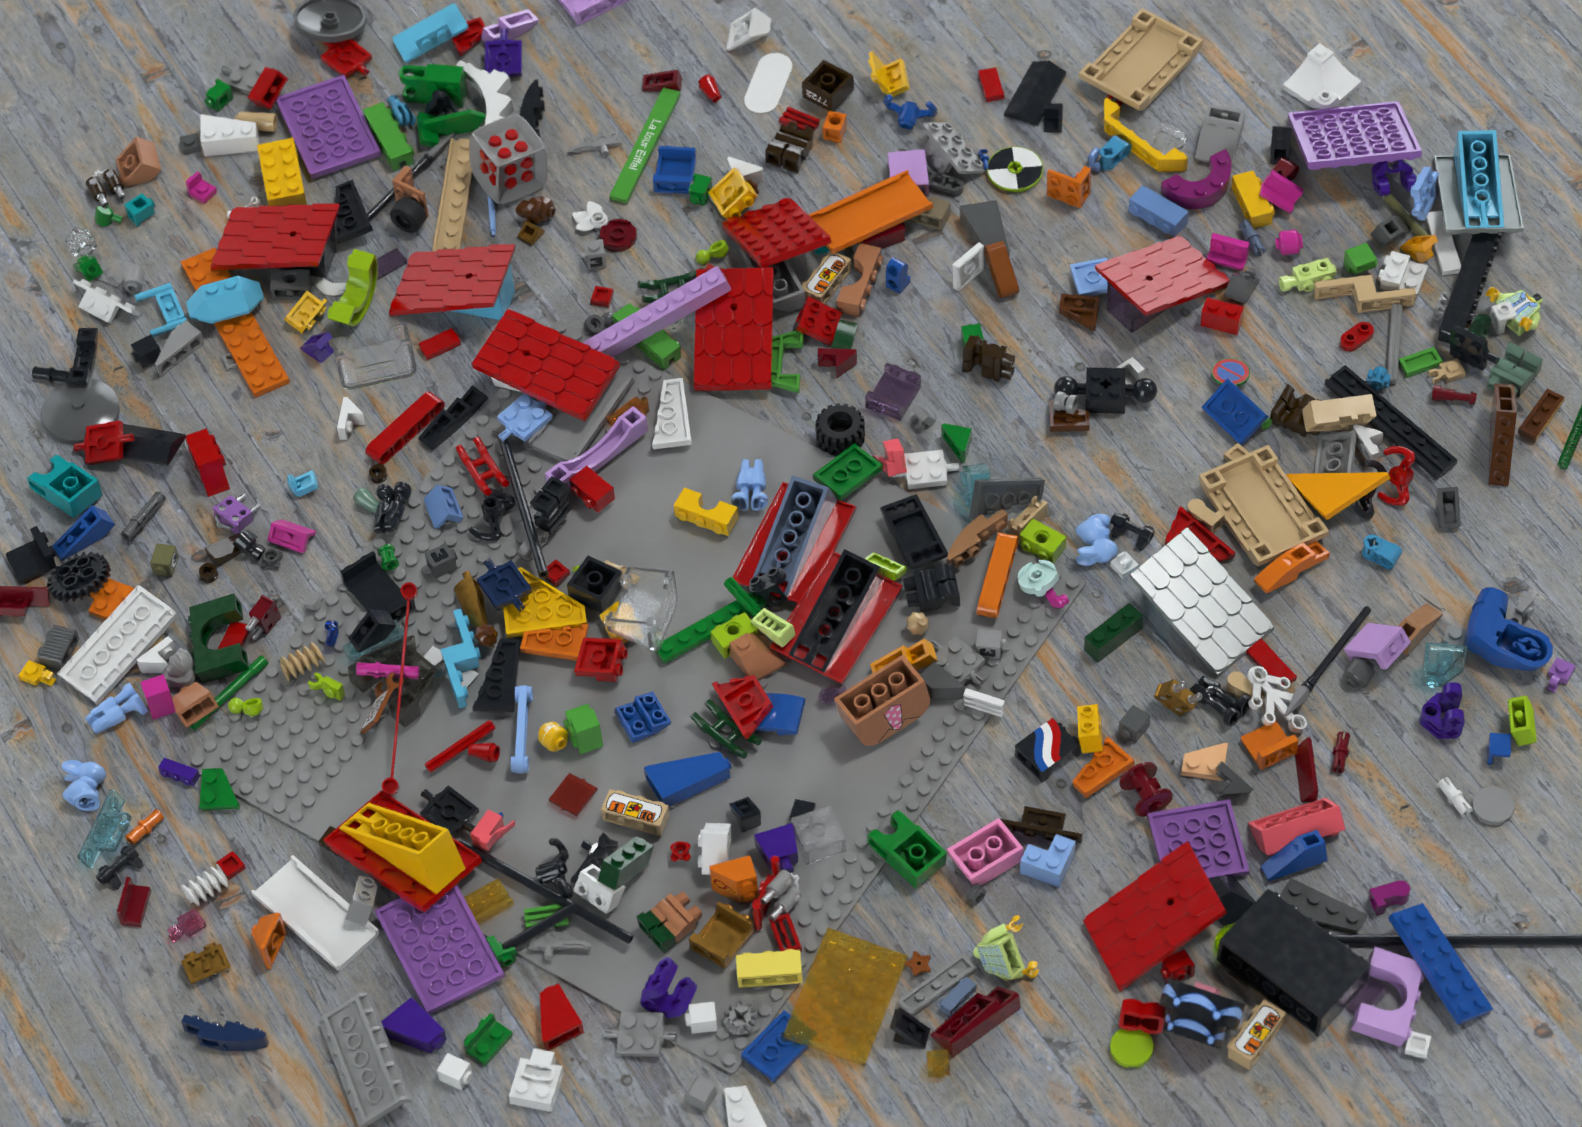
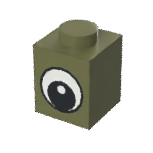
[150,543,179,576]

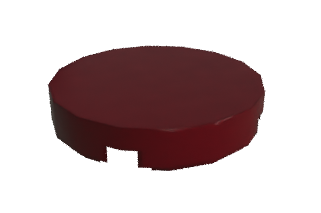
[599,219,637,252]

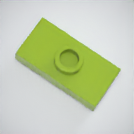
[865,552,907,581]

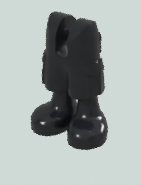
[374,481,412,534]

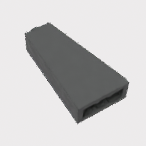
[960,200,1009,261]

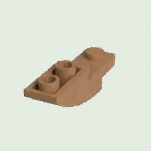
[947,509,1008,568]

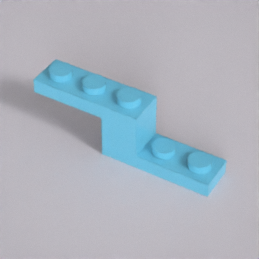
[441,609,481,709]

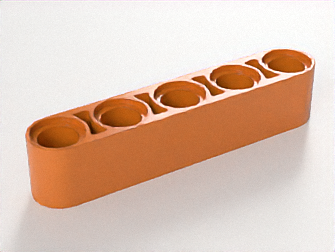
[977,532,1019,619]

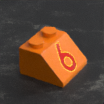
[709,855,759,903]

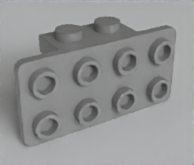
[921,122,987,175]

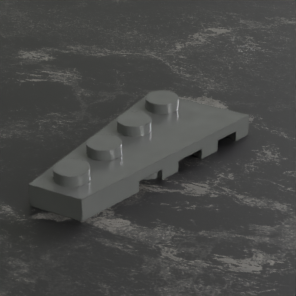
[969,478,1045,520]

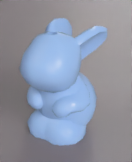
[1075,514,1118,566]
[61,760,106,811]

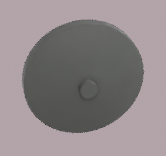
[293,0,366,42]
[42,379,120,445]

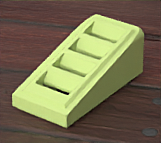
[751,608,796,647]

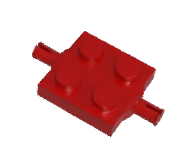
[321,39,372,78]
[73,420,134,466]

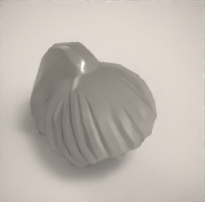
[162,648,196,688]

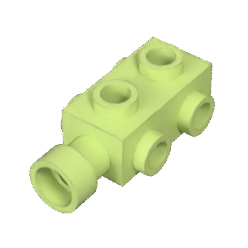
[1278,258,1337,292]

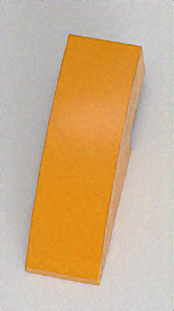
[870,638,938,673]

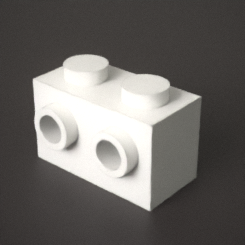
[573,864,625,914]

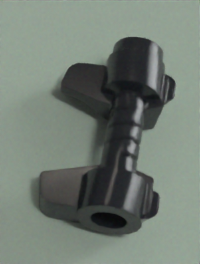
[1110,513,1155,551]
[96,845,144,889]

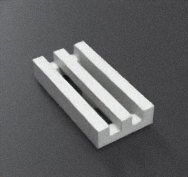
[963,688,1005,717]

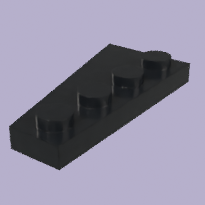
[335,179,373,244]
[472,639,521,712]

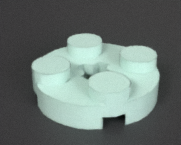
[1017,560,1059,597]

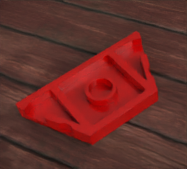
[1165,506,1235,562]
[711,675,773,740]

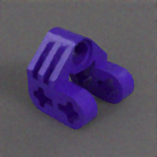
[1371,159,1417,196]
[1419,682,1465,739]
[640,957,697,1018]

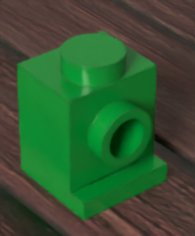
[204,78,234,112]
[688,173,713,206]

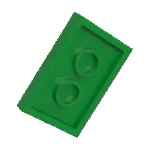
[813,443,883,501]

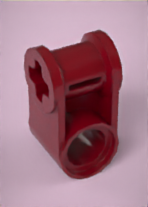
[1270,158,1299,181]

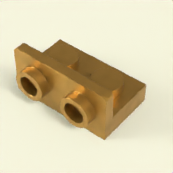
[181,942,231,984]

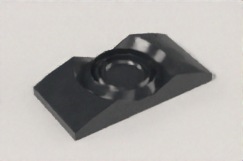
[880,494,948,570]

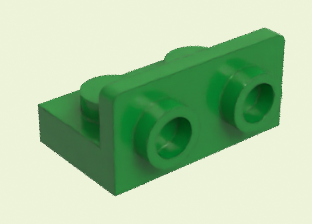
[464,1013,513,1067]

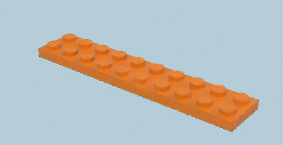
[180,248,290,398]

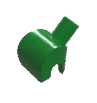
[95,205,123,226]

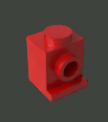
[1160,949,1195,981]

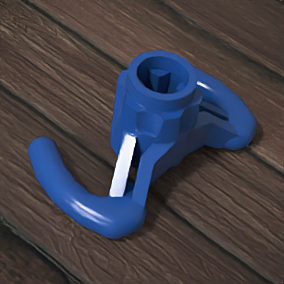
[883,95,938,129]

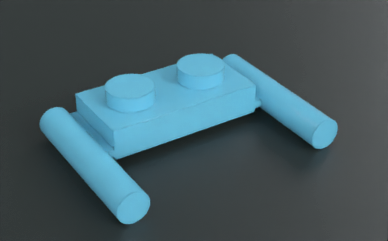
[134,283,187,337]

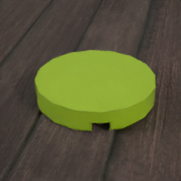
[1110,1029,1154,1068]

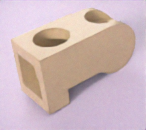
[1187,499,1225,534]
[1227,671,1266,705]

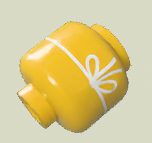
[538,721,568,752]

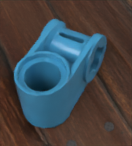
[1099,135,1132,170]
[1361,534,1402,569]

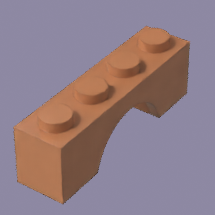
[837,243,884,317]

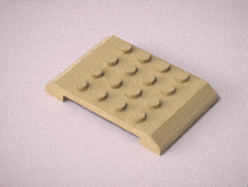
[1078,8,1203,111]
[1199,445,1329,567]

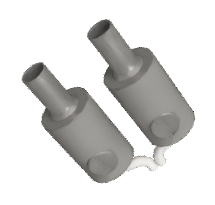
[760,870,802,921]

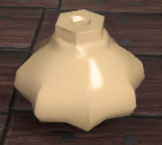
[906,612,929,636]

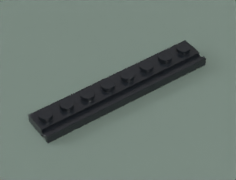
[1324,365,1457,479]

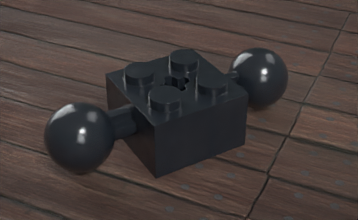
[1054,367,1157,414]

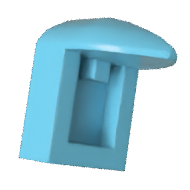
[287,470,319,497]

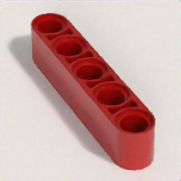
[365,391,445,465]

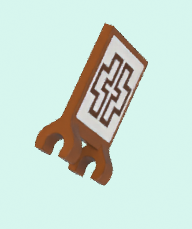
[360,672,404,734]

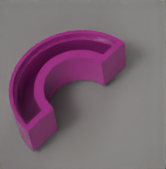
[1161,149,1232,209]

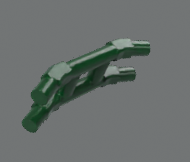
[637,267,703,303]
[690,699,762,759]

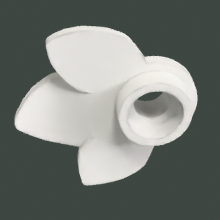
[572,201,608,231]

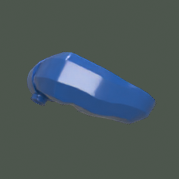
[1465,587,1553,671]

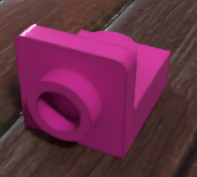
[186,171,217,204]

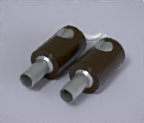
[86,169,126,207]

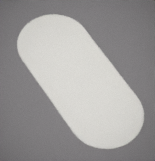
[744,53,792,113]

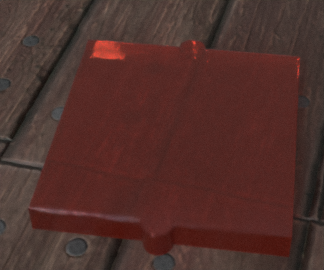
[549,773,598,817]

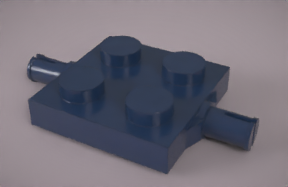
[477,558,532,612]

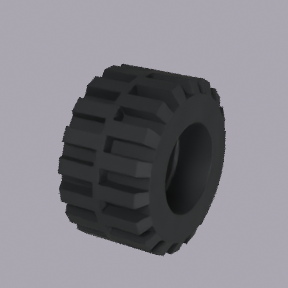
[815,403,865,456]

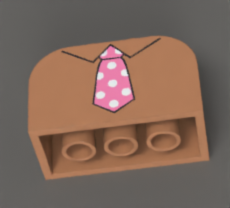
[834,655,930,746]

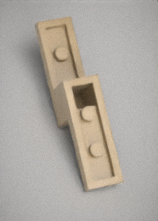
[1313,275,1416,313]

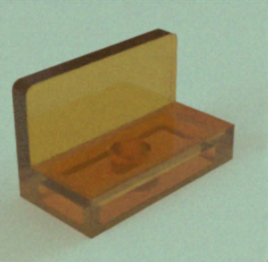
[607,396,649,426]

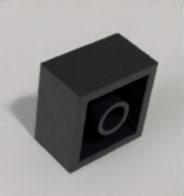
[567,555,624,613]

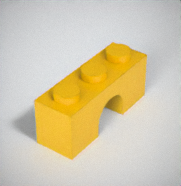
[674,487,739,536]

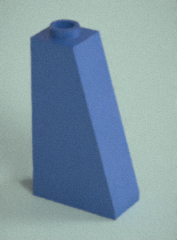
[644,752,732,807]

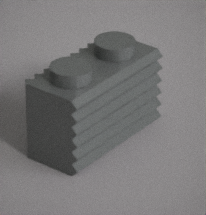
[37,625,79,671]

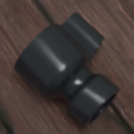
[233,529,266,561]

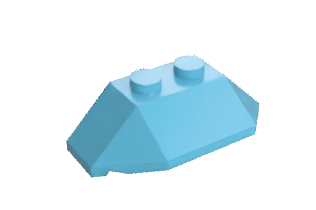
[186,276,264,324]

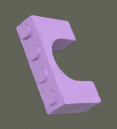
[1351,947,1425,1047]

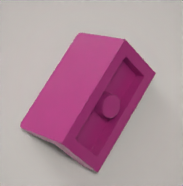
[1259,170,1304,214]
[267,519,316,553]

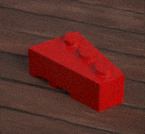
[185,428,230,497]

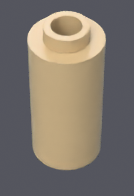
[235,112,278,132]

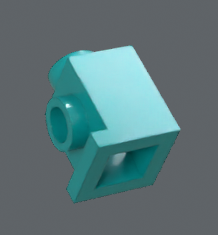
[124,193,155,227]

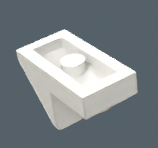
[337,397,366,440]
[1353,424,1383,461]
[136,636,176,674]

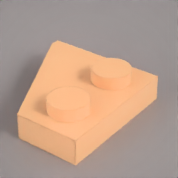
[1181,743,1228,781]

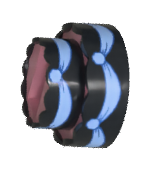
[1159,978,1248,1049]

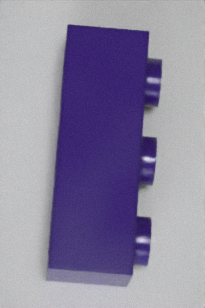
[158,757,200,786]

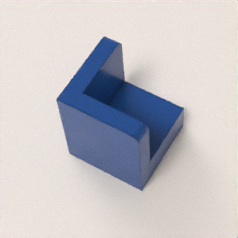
[1488,733,1511,764]

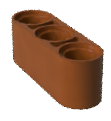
[984,241,1019,299]

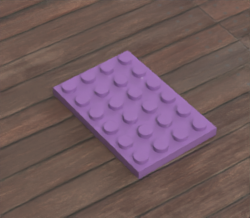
[276,75,381,179]
[374,884,505,1015]

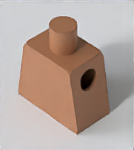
[172,682,219,728]

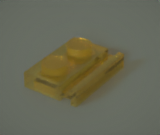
[464,878,514,924]

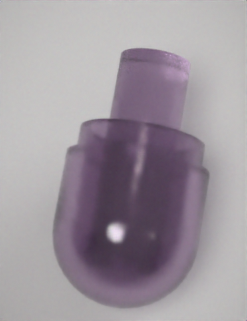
[819,686,846,705]

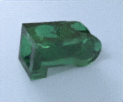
[1469,314,1491,339]

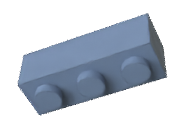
[940,976,977,1017]

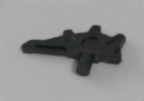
[570,833,618,883]

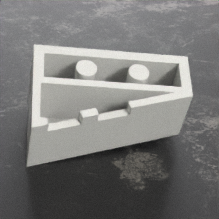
[200,114,259,157]

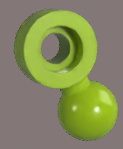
[695,240,729,265]
[228,698,264,716]

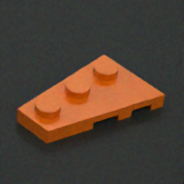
[520,624,589,661]
[1072,737,1135,798]

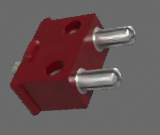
[245,595,281,641]

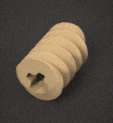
[280,642,325,682]

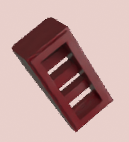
[642,69,682,92]

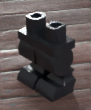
[530,476,572,535]
[903,563,960,612]

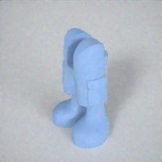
[731,459,768,511]
[85,683,148,734]

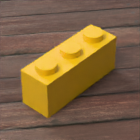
[1231,170,1275,229]

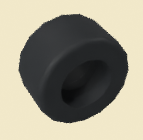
[390,198,427,233]

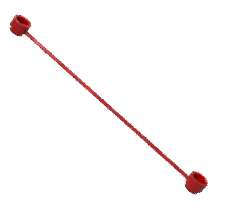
[382,582,418,796]

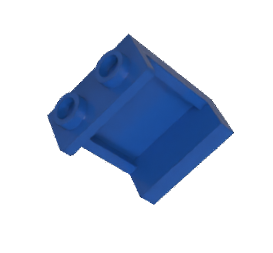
[653,146,696,194]

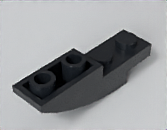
[520,79,545,139]

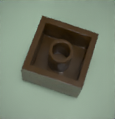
[802,60,854,112]

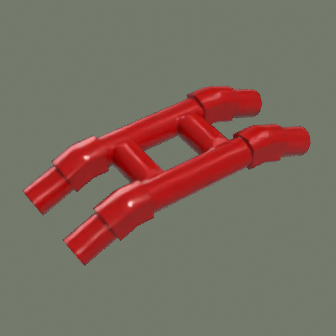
[455,436,509,496]

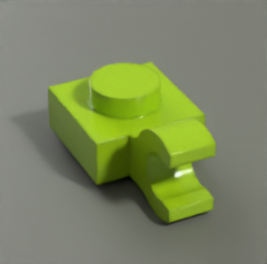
[308,673,345,701]

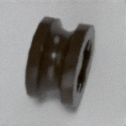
[369,464,387,484]
[199,563,218,583]

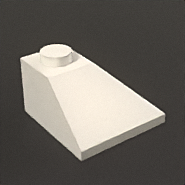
[726,7,771,52]

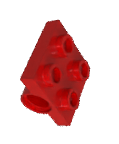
[796,296,842,346]

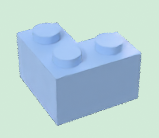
[1020,834,1076,888]

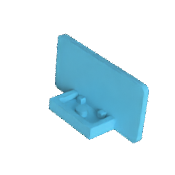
[392,4,468,62]

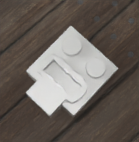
[509,1048,564,1112]

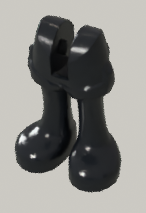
[1190,676,1251,727]

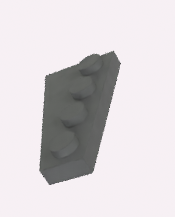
[1281,878,1367,934]

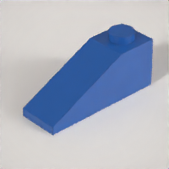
[52,505,115,560]

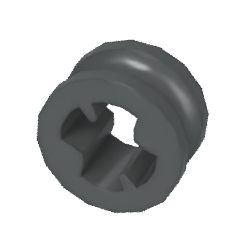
[966,884,986,905]

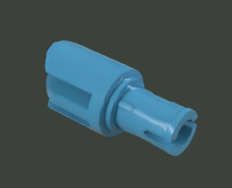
[387,95,416,127]

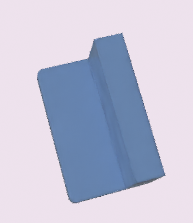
[424,484,464,529]

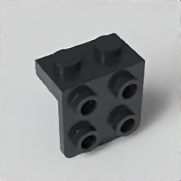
[6,526,57,583]

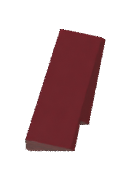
[930,986,1021,1058]

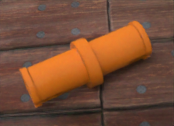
[125,809,164,846]

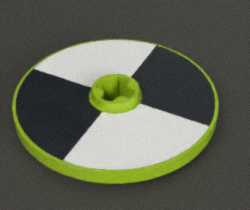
[987,147,1043,192]

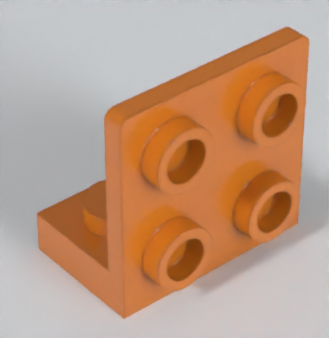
[1047,166,1091,208]
[1241,721,1299,770]

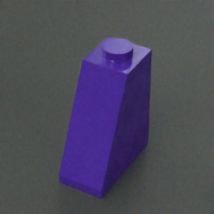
[381,997,447,1053]

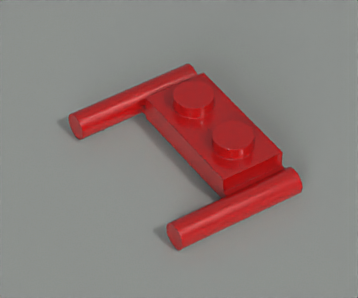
[752,856,780,930]

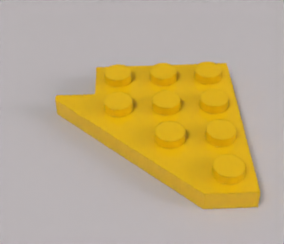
[503,567,587,638]

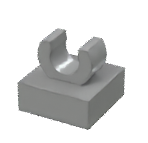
[909,404,936,430]

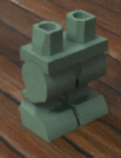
[1487,342,1543,397]

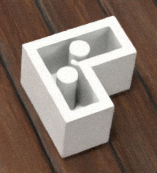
[698,823,731,875]

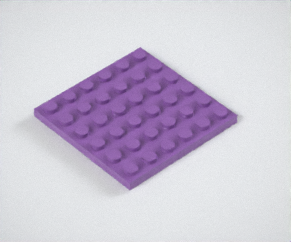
[1288,101,1422,170]

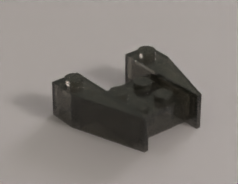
[348,635,446,728]

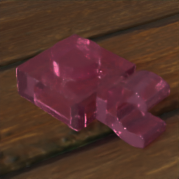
[167,908,207,943]

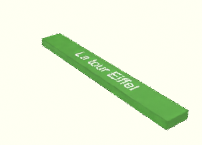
[609,88,681,204]

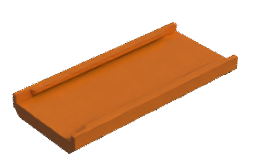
[809,170,933,254]

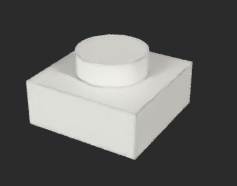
[1405,1032,1431,1059]

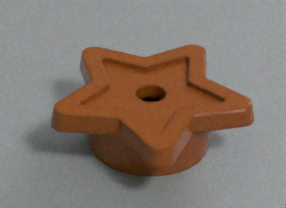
[904,951,931,977]

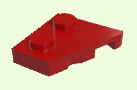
[451,17,486,57]

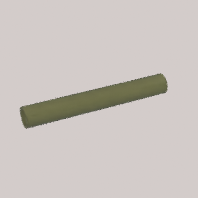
[1383,194,1429,236]

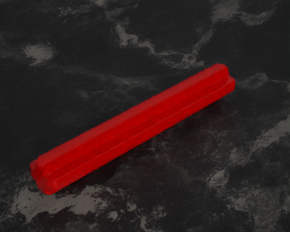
[424,720,495,773]

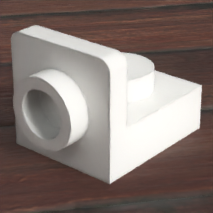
[1489,301,1517,335]

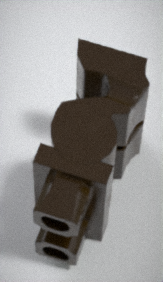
[765,121,814,173]
[962,335,1015,382]
[1270,384,1322,437]

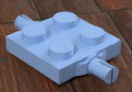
[1411,167,1439,220]
[497,393,553,442]

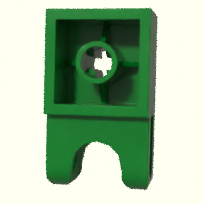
[399,64,467,107]
[866,810,947,889]

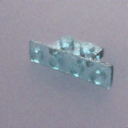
[77,789,132,868]

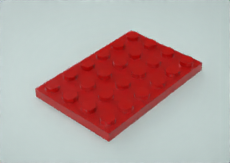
[722,198,832,268]

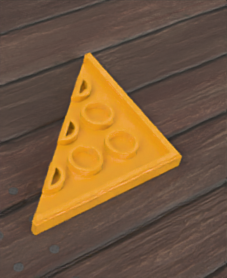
[1286,472,1390,520]

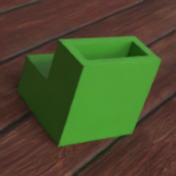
[1343,242,1378,275]

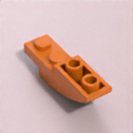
[1254,541,1330,594]

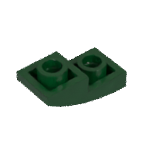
[831,319,858,349]

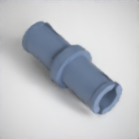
[1238,220,1266,256]

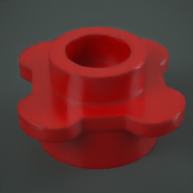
[670,841,691,862]

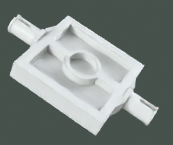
[892,450,959,489]

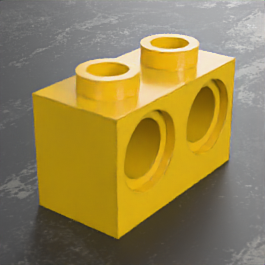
[1077,704,1103,754]

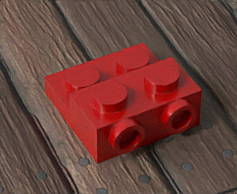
[574,637,628,682]

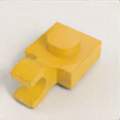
[18,660,56,686]

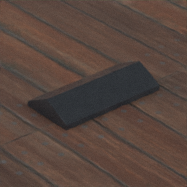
[1004,60,1066,126]
[123,424,187,466]

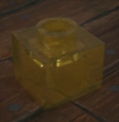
[926,1049,950,1078]

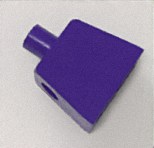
[754,823,798,873]

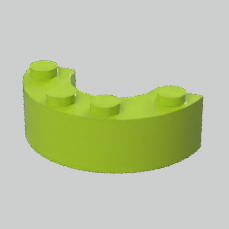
[327,249,378,326]

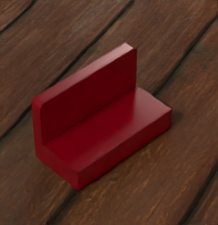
[116,877,151,927]

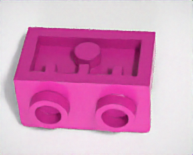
[1207,233,1250,271]

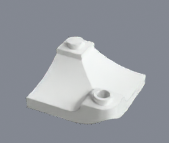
[1282,43,1362,110]

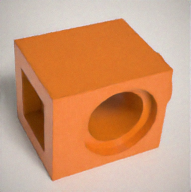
[823,111,847,143]

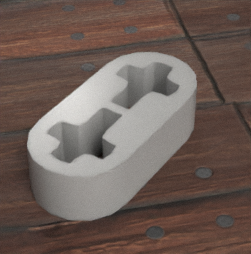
[518,527,549,561]

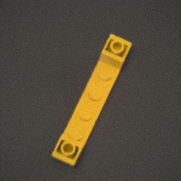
[1104,97,1188,172]

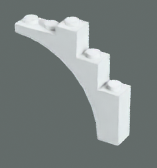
[456,60,514,125]

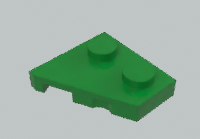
[199,768,240,811]

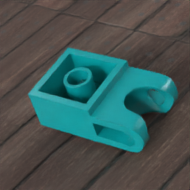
[27,455,102,518]

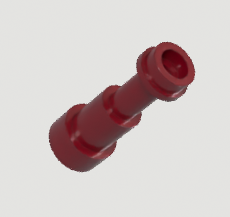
[1431,385,1477,405]

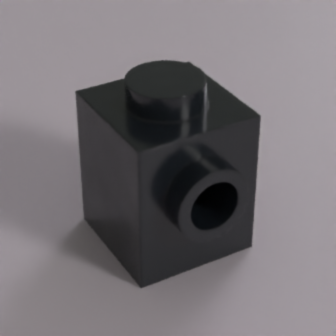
[130,334,161,369]

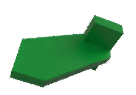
[417,109,486,148]

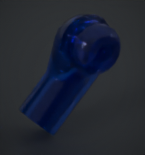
[325,620,339,647]

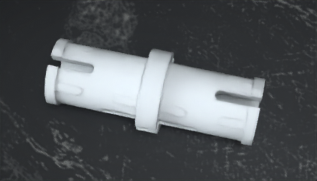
[1437,777,1473,817]

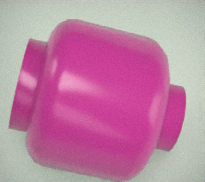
[1275,229,1303,256]

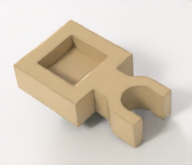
[1428,358,1466,385]

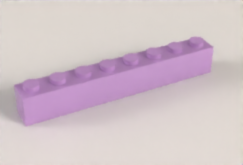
[583,266,732,357]

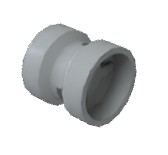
[1053,391,1079,414]

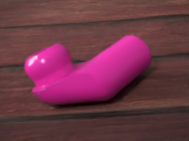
[1045,588,1069,608]

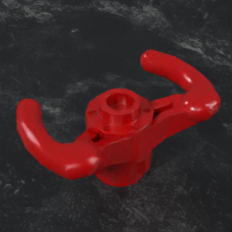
[1377,446,1415,506]

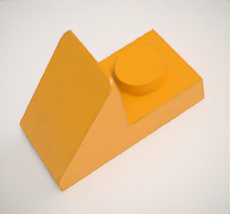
[1400,235,1438,264]

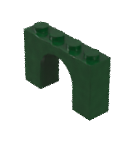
[188,593,249,683]

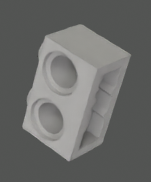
[346,875,379,925]

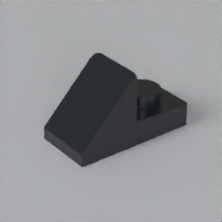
[1270,126,1291,164]
[729,797,761,832]
[890,1008,931,1048]

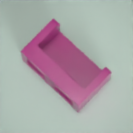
[141,674,176,720]

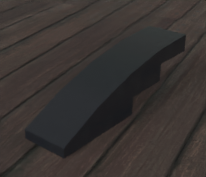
[418,385,488,450]

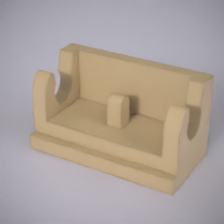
[1006,496,1048,536]

